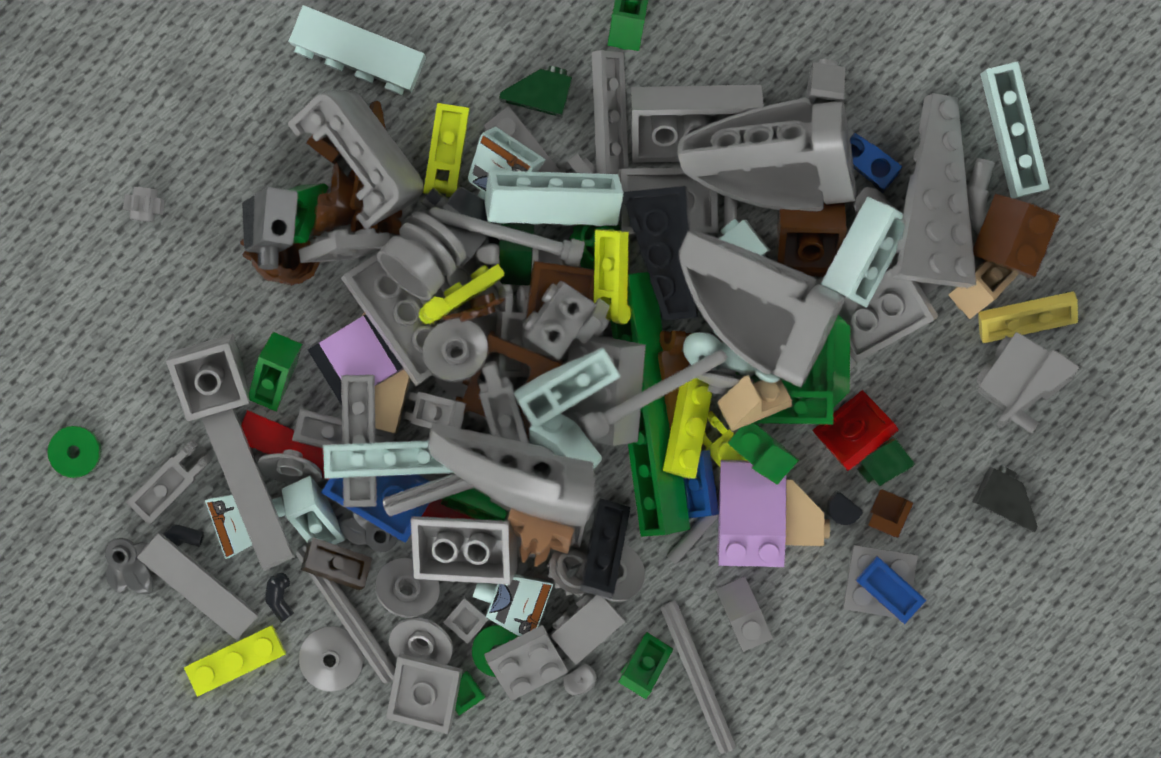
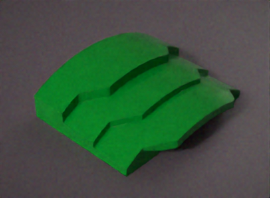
[736,314,851,424]

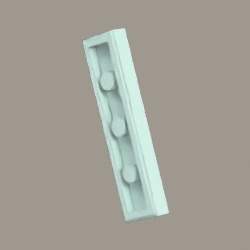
[323,440,454,478]

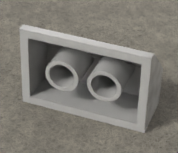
[411,516,518,584]

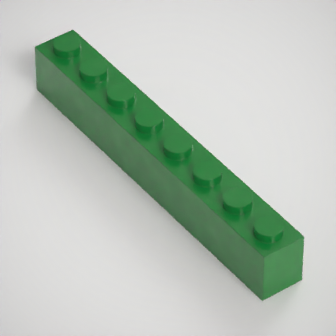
[610,272,690,537]

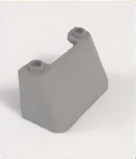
[287,90,423,229]

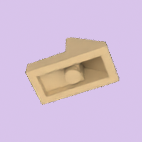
[718,375,792,431]

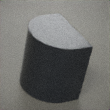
[826,491,863,525]

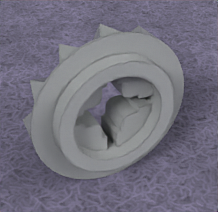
[547,548,588,598]

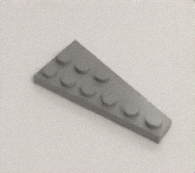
[891,93,976,288]

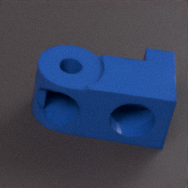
[850,133,902,193]

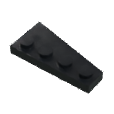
[622,186,698,320]

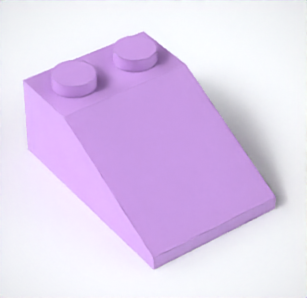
[717,460,786,567]

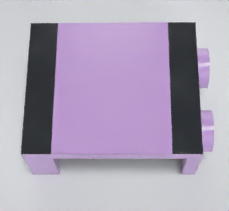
[308,314,403,406]

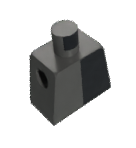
[242,187,298,269]
[421,187,497,267]

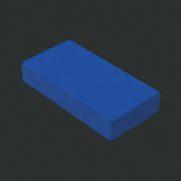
[855,556,926,624]

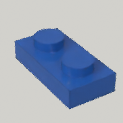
[683,450,719,518]

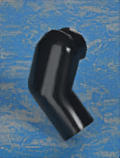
[162,524,204,547]
[265,573,294,623]

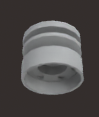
[377,211,466,300]

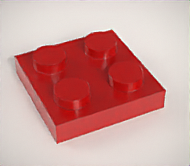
[812,390,899,471]

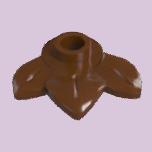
[442,292,506,322]

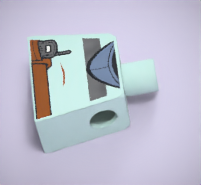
[468,126,546,200]
[205,495,285,559]
[473,574,554,636]

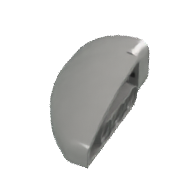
[678,98,856,211]
[679,230,845,387]
[428,423,595,527]

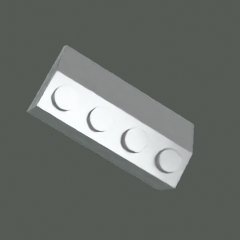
[631,85,764,163]

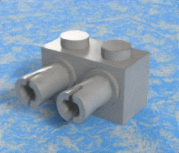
[523,281,597,360]

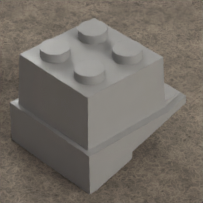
[976,332,1079,433]

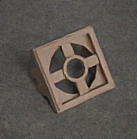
[508,508,575,567]

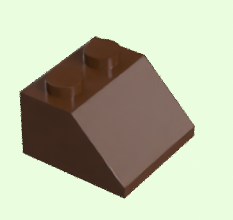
[973,193,1061,279]
[776,202,847,277]

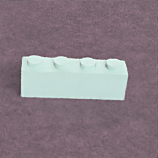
[288,5,426,95]
[980,62,1049,199]
[484,170,623,226]

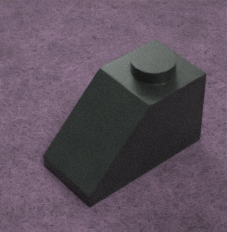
[972,465,1038,533]

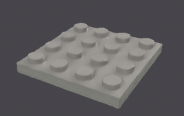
[341,254,518,386]

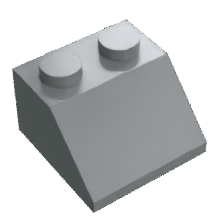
[166,334,250,421]

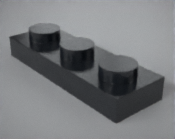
[580,498,631,599]

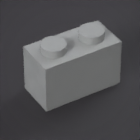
[550,593,625,665]

